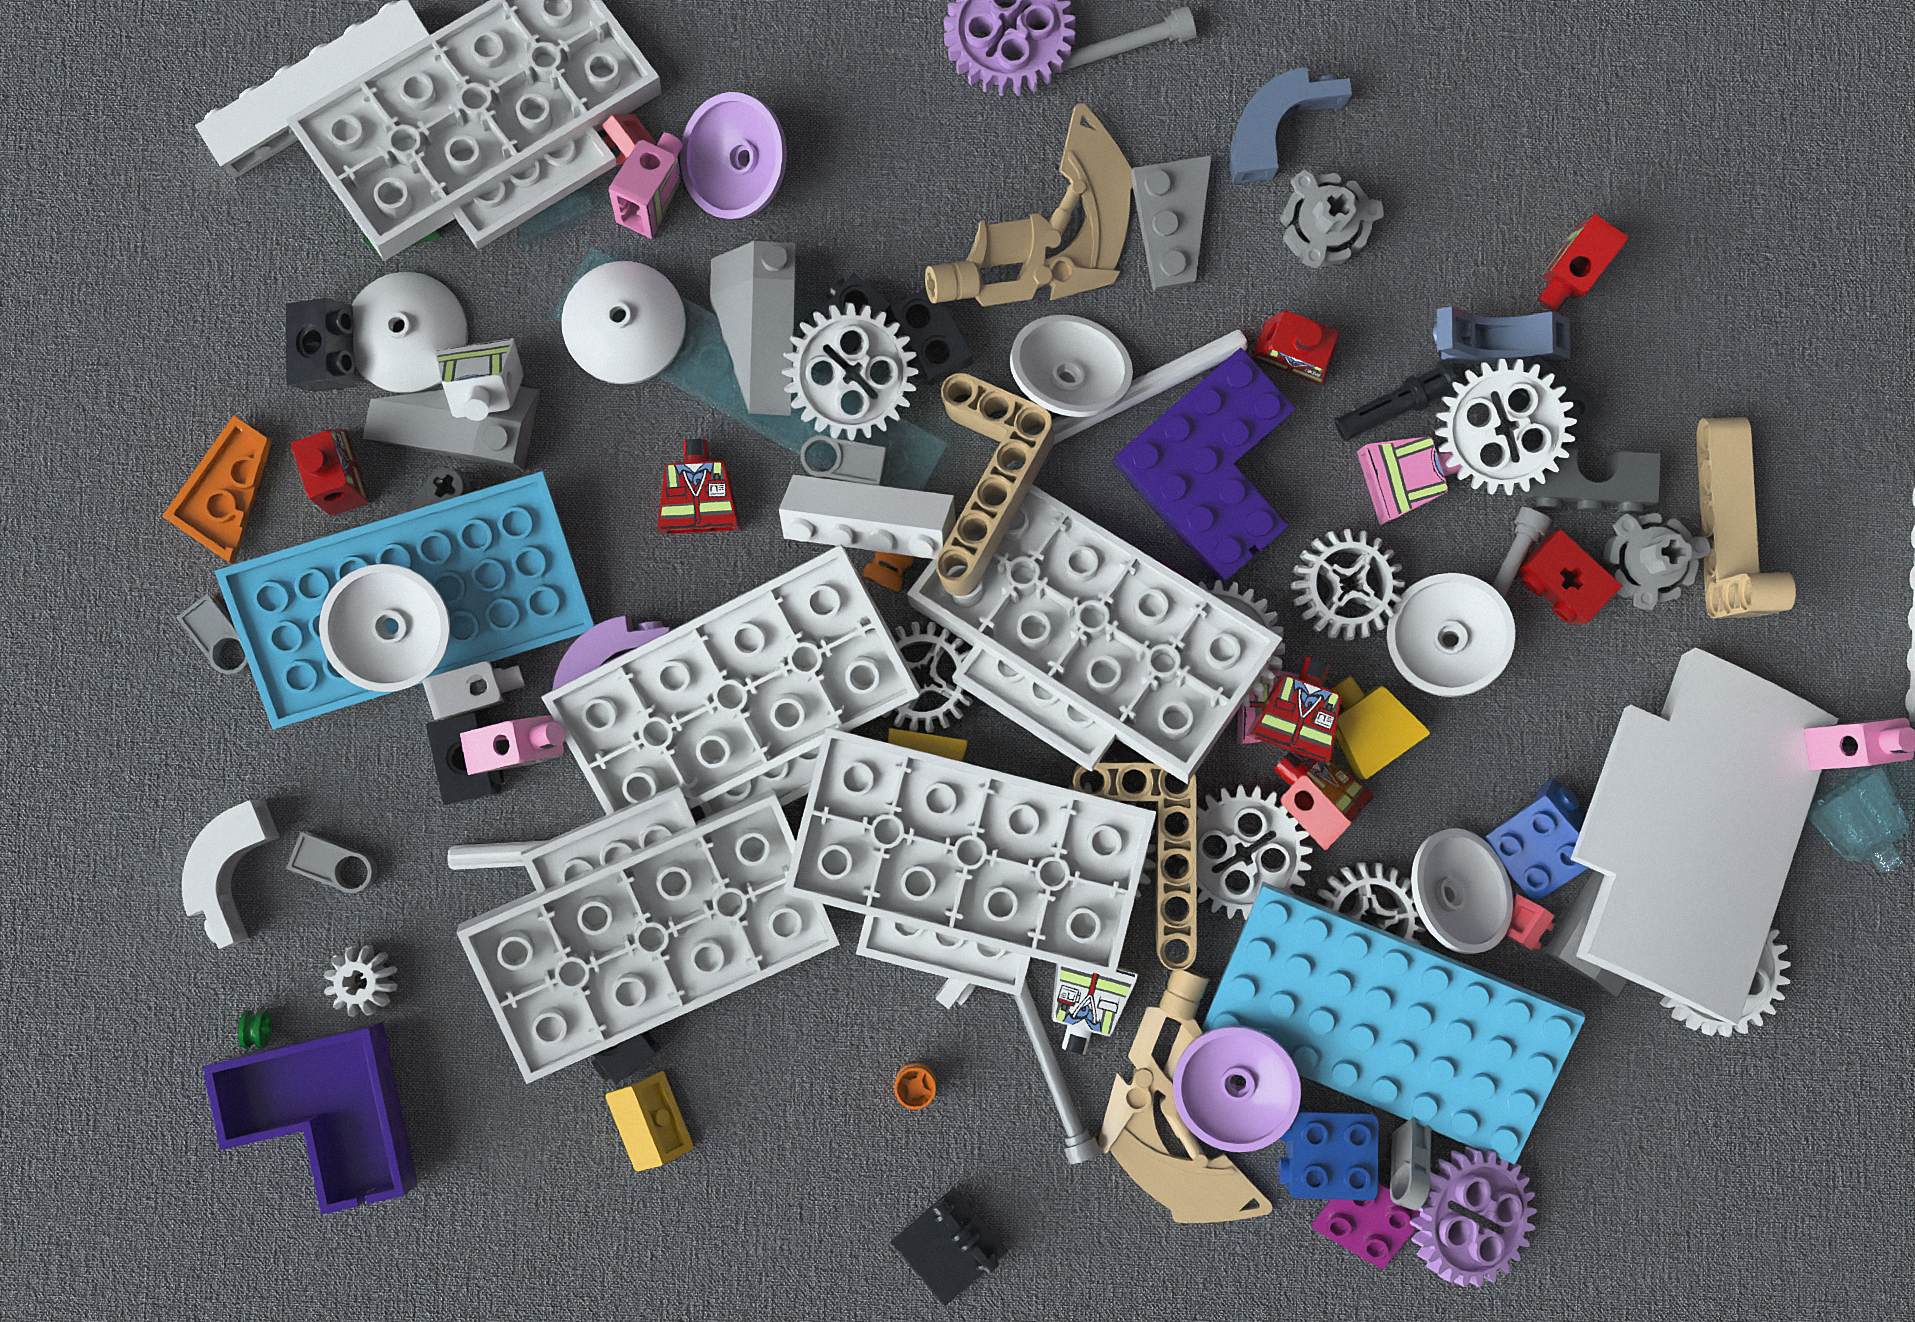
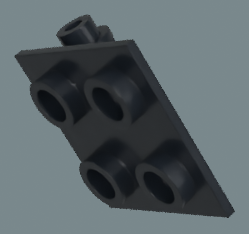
[891,1187,1008,1306]

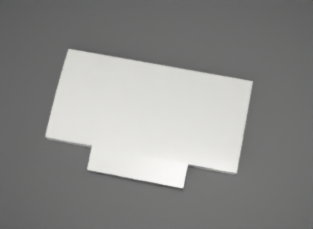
[286,0,662,261]
[907,485,1283,784]
[541,544,921,817]
[1571,647,1838,1025]
[783,727,1156,996]
[457,784,840,1084]

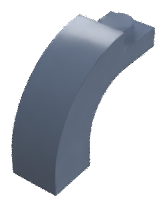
[1230,67,1352,184]
[1433,307,1570,365]

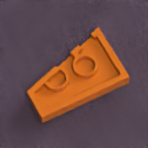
[162,415,272,564]

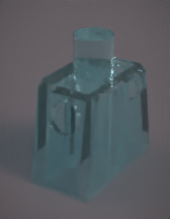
[1806,768,1909,873]

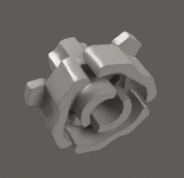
[1280,169,1384,269]
[1601,513,1711,611]

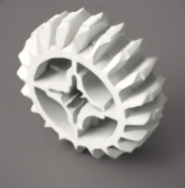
[1291,529,1405,641]
[882,622,973,733]
[1317,862,1426,945]

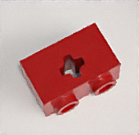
[1518,529,1622,625]

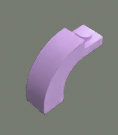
[552,616,673,690]

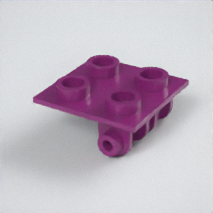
[1310,1178,1420,1270]

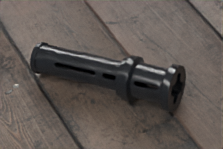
[1334,360,1458,442]

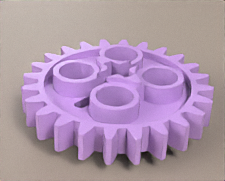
[944,0,1075,96]
[1410,1146,1537,1287]

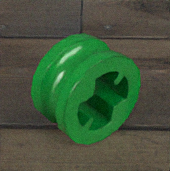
[238,1010,272,1048]

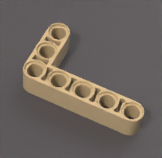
[936,373,1055,596]
[1696,417,1796,619]
[1072,761,1197,971]

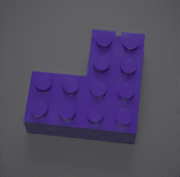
[1112,348,1296,583]
[202,1022,418,1215]

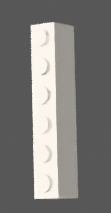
[195,0,430,178]

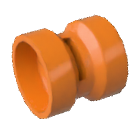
[862,551,915,593]
[894,1061,937,1110]

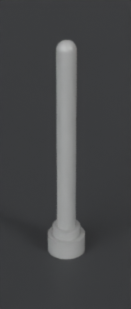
[1038,6,1196,79]
[1492,507,1552,599]
[1013,980,1101,1164]

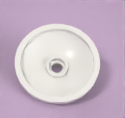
[562,261,686,385]
[351,272,469,394]
[1010,315,1133,417]
[319,564,451,692]
[1387,573,1515,697]
[1411,828,1513,954]

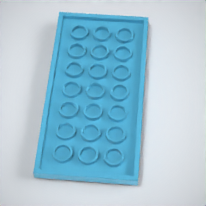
[214,470,596,729]
[1200,882,1585,1164]

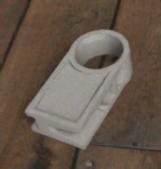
[801,436,887,486]
[176,593,250,675]
[286,831,378,893]
[1390,1118,1431,1210]

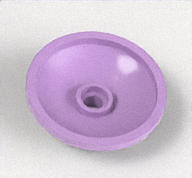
[680,92,787,219]
[1173,1025,1301,1152]

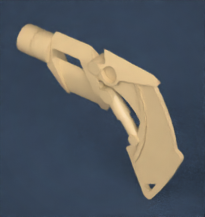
[925,103,1133,307]
[1098,968,1273,1223]

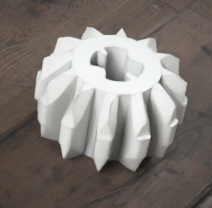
[323,945,398,1017]

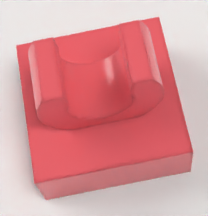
[602,114,656,165]
[1505,894,1554,951]

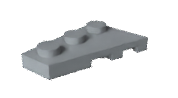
[1130,155,1212,291]

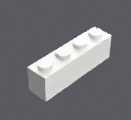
[779,475,956,559]

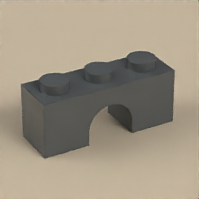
[1523,446,1661,514]

